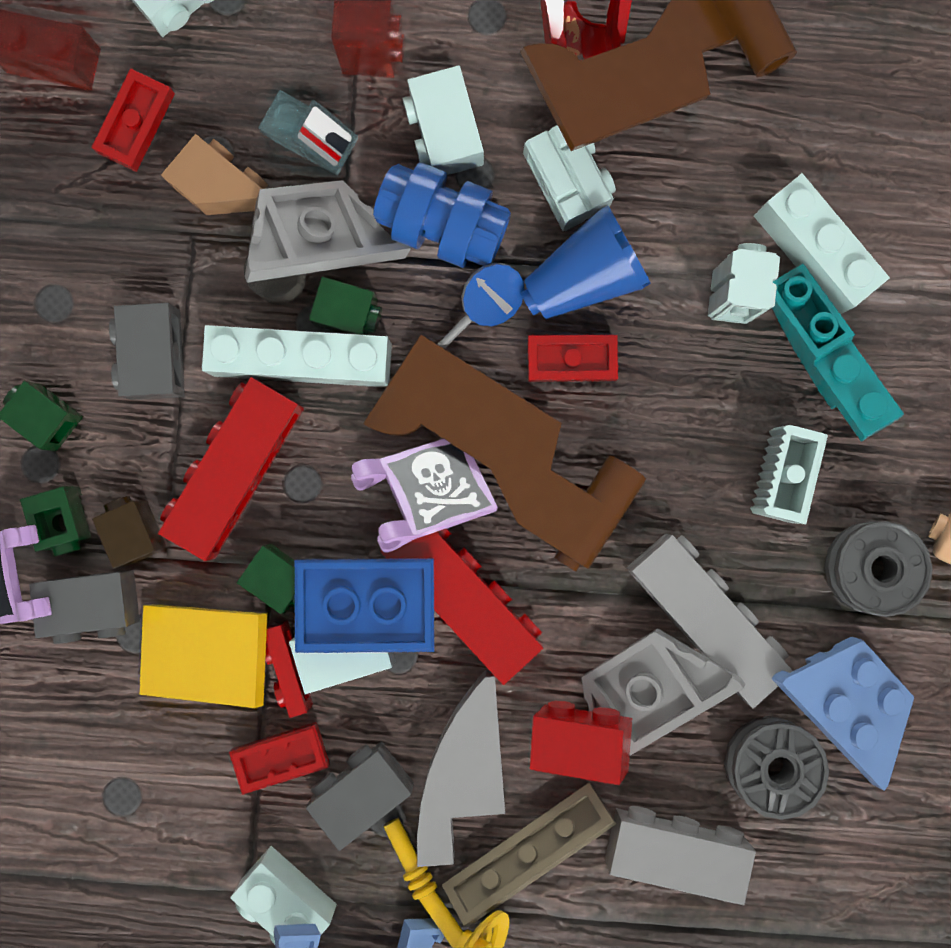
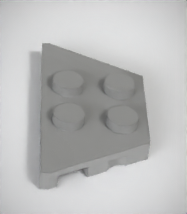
[245,180,411,282]
[581,628,745,756]

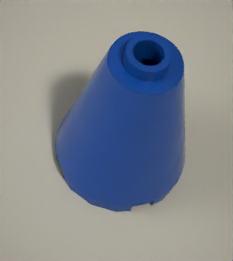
[521,205,651,319]

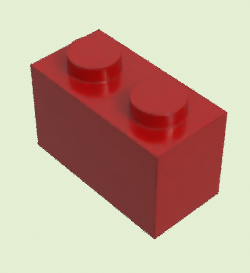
[530,701,633,785]

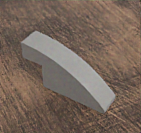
[417,670,505,867]

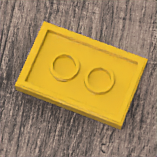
[139,604,267,708]

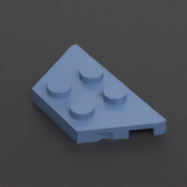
[772,637,914,791]

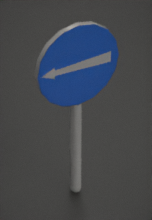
[437,263,524,349]

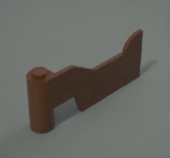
[520,0,797,151]
[363,335,646,572]

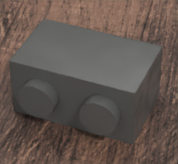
[109,303,185,400]
[29,569,140,644]
[306,741,414,851]

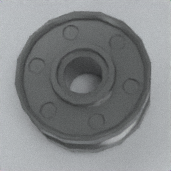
[824,521,933,617]
[724,716,829,820]

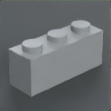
[605,806,756,905]

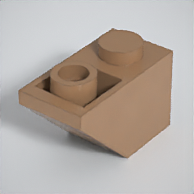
[161,134,268,216]

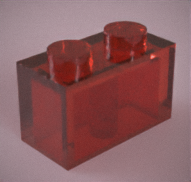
[331,0,405,78]
[0,9,101,91]

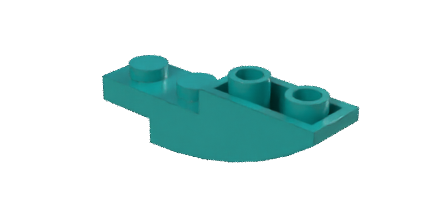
[772,263,904,442]

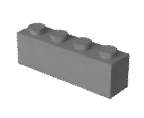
[626,534,792,708]

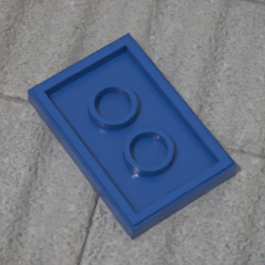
[295,558,435,653]

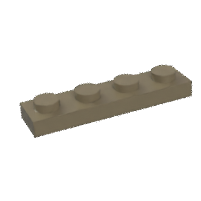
[442,783,617,927]

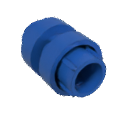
[373,162,511,268]

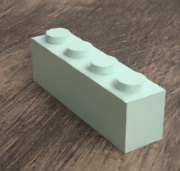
[202,325,392,387]

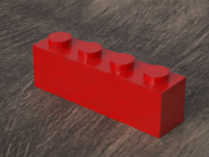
[158,377,304,561]
[380,528,544,685]

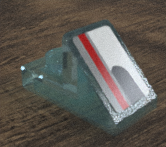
[258,90,358,176]

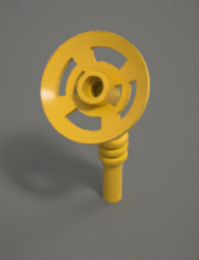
[383,818,509,948]

